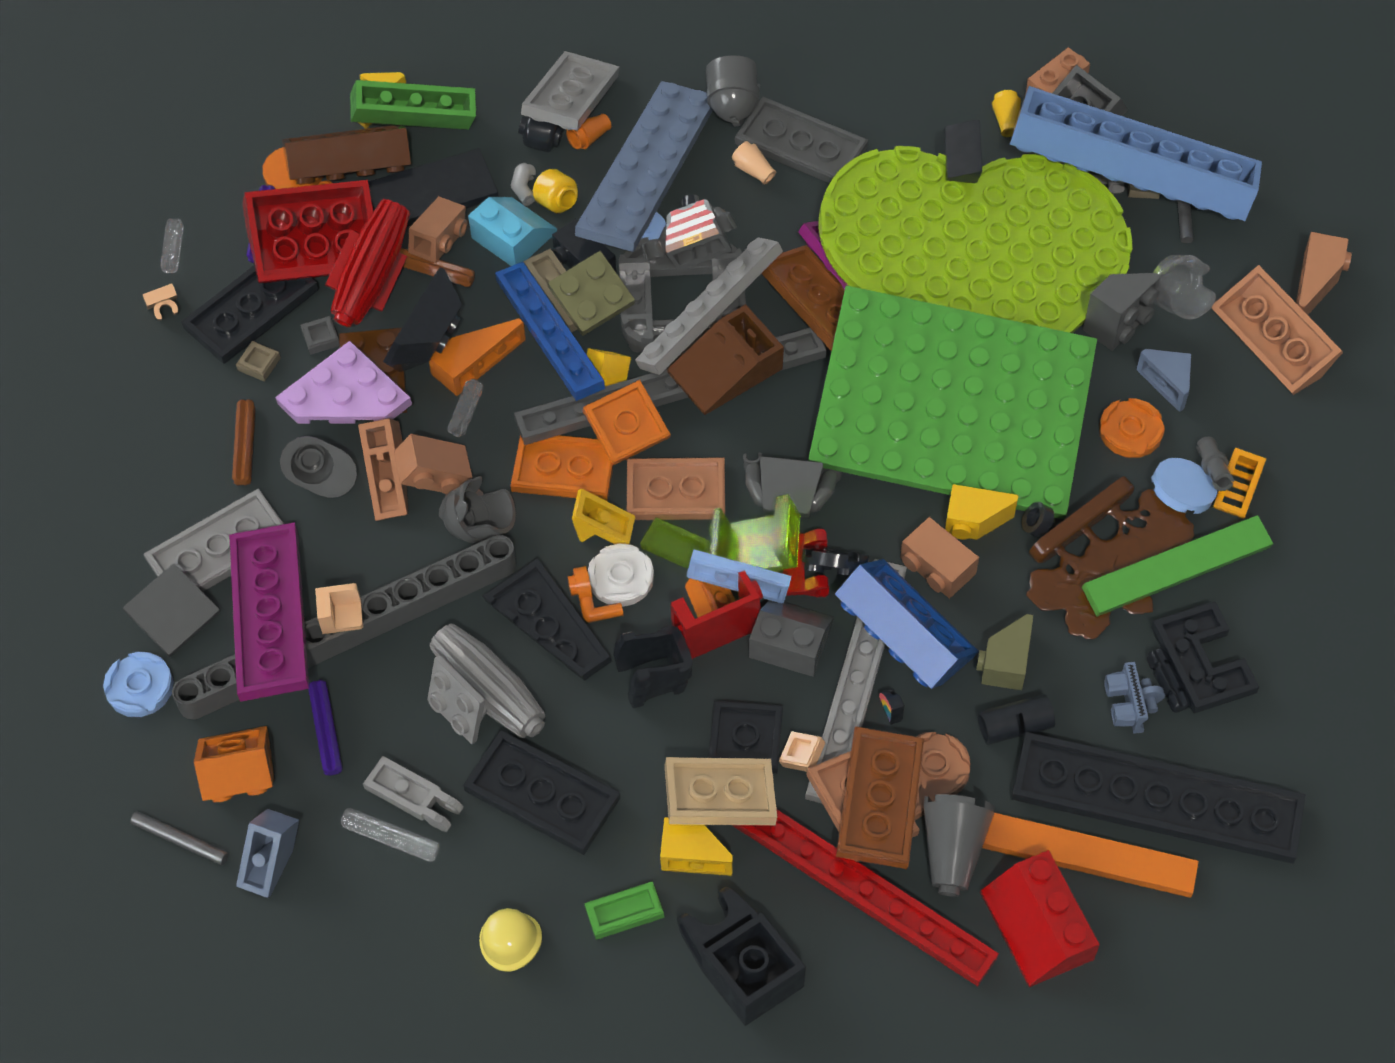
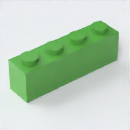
[350,80,476,130]

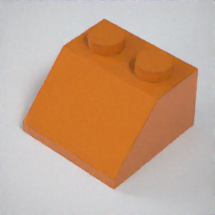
[194,726,274,802]

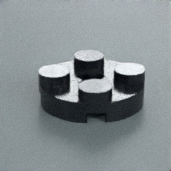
[801,548,870,575]

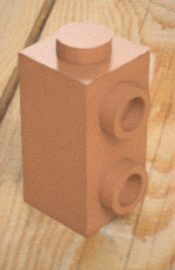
[1025,47,1090,95]
[408,196,468,263]

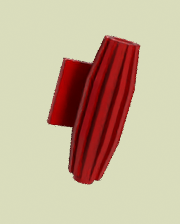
[325,199,410,327]

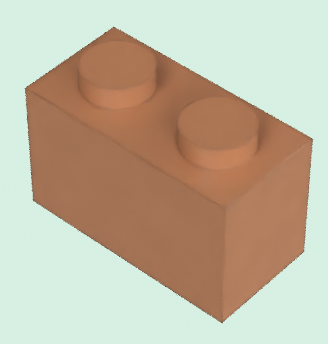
[394,434,473,494]
[900,517,979,599]

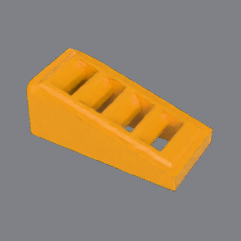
[1213,447,1266,519]

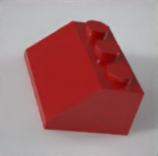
[980,850,1100,987]

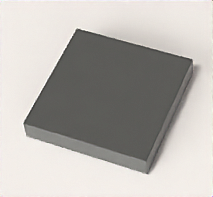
[123,563,220,658]

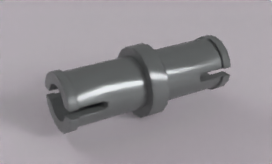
[1196,436,1234,491]

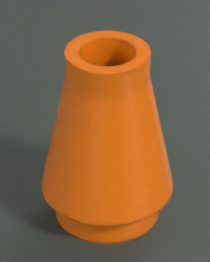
[566,113,612,149]

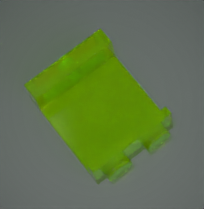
[707,494,800,571]

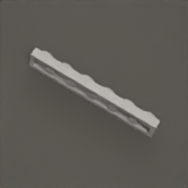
[635,237,783,375]

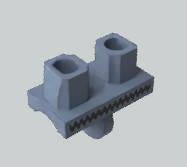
[1104,662,1165,734]

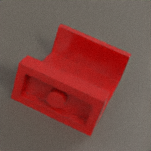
[671,570,763,659]

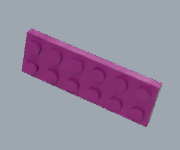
[229,522,309,702]

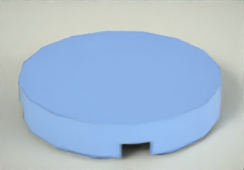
[1151,458,1217,514]
[103,652,174,717]

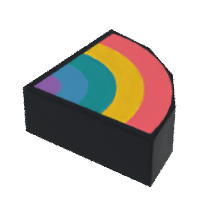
[878,689,905,725]

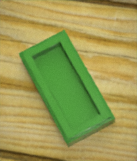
[584,881,664,940]

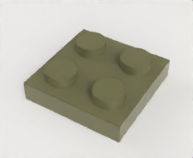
[548,251,635,336]

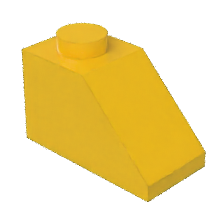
[945,484,1018,540]
[660,817,733,876]

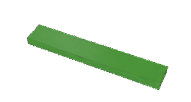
[1082,515,1273,617]

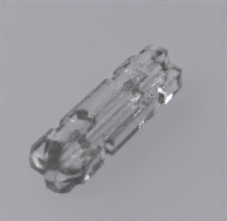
[160,218,184,273]
[447,379,484,437]

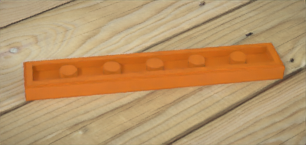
[983,813,1199,898]

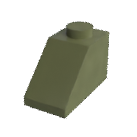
[976,614,1034,691]

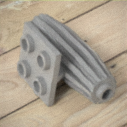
[427,623,545,744]

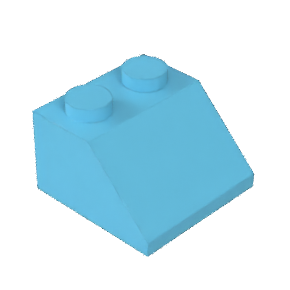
[468,197,557,266]

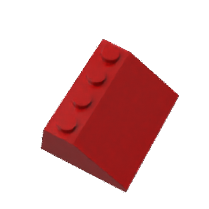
[242,180,373,283]

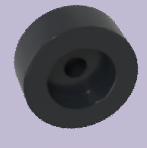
[1022,502,1057,537]

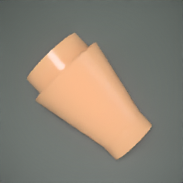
[732,141,776,185]

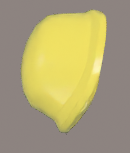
[479,908,542,972]

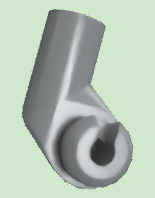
[511,163,536,206]

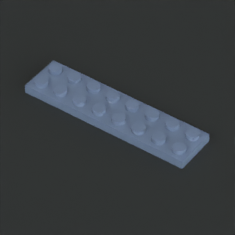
[575,81,713,252]

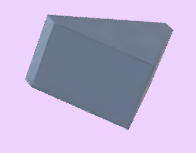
[1136,349,1191,412]

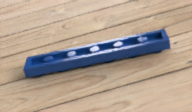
[495,262,605,401]

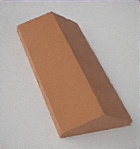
[1210,265,1343,395]

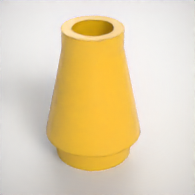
[992,90,1021,137]

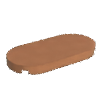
[914,732,970,821]

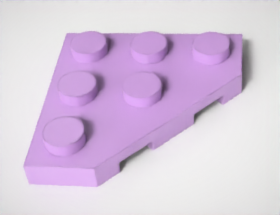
[275,341,412,424]

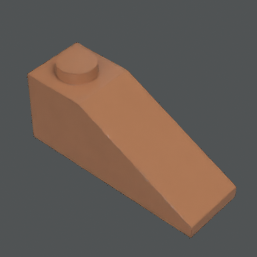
[1296,232,1352,315]
[358,418,408,521]

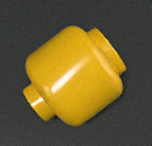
[533,169,578,213]

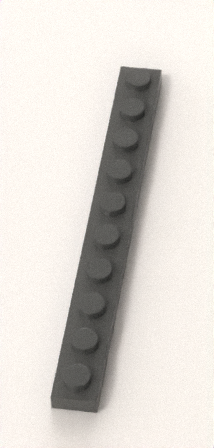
[514,328,826,445]

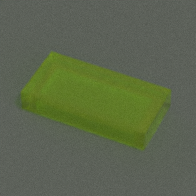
[640,517,715,569]

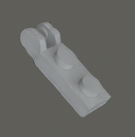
[363,756,463,832]

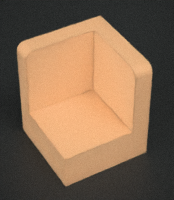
[315,583,363,634]

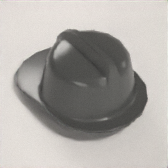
[280,436,357,498]

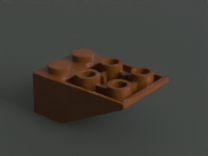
[667,304,784,415]

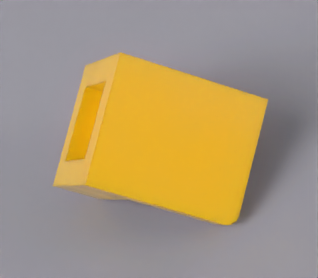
[587,348,631,386]

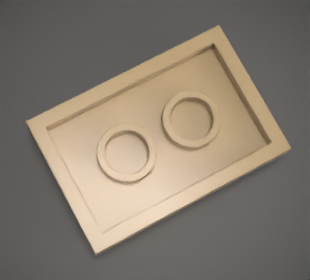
[665,757,777,825]

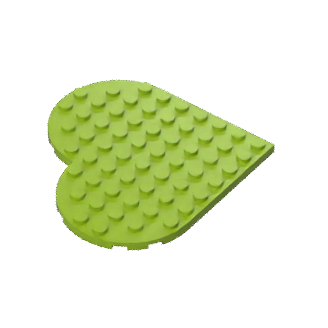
[819,146,1133,333]

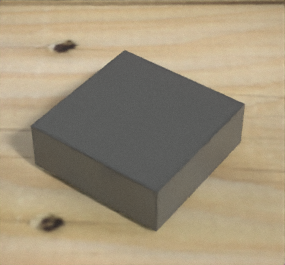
[300,316,340,355]

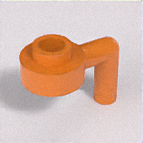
[567,566,624,623]

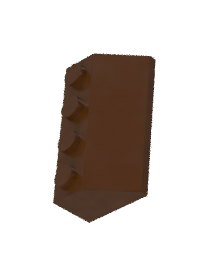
[282,125,411,184]

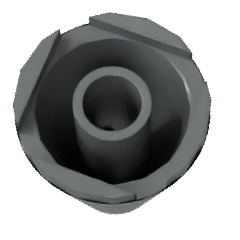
[923,794,995,897]

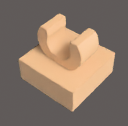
[142,283,178,321]

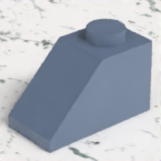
[236,809,299,898]

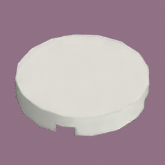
[588,543,654,607]

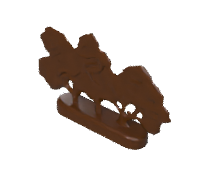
[1026,476,1194,640]

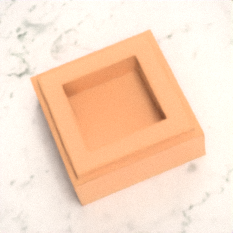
[779,731,825,772]

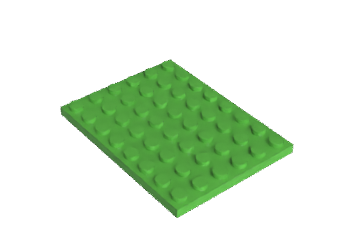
[808,285,1097,520]

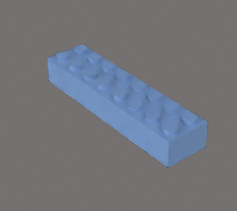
[1010,86,1262,221]

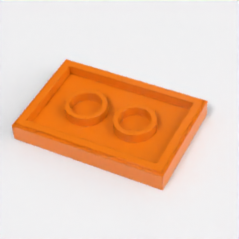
[511,435,614,501]

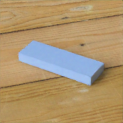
[686,549,792,603]

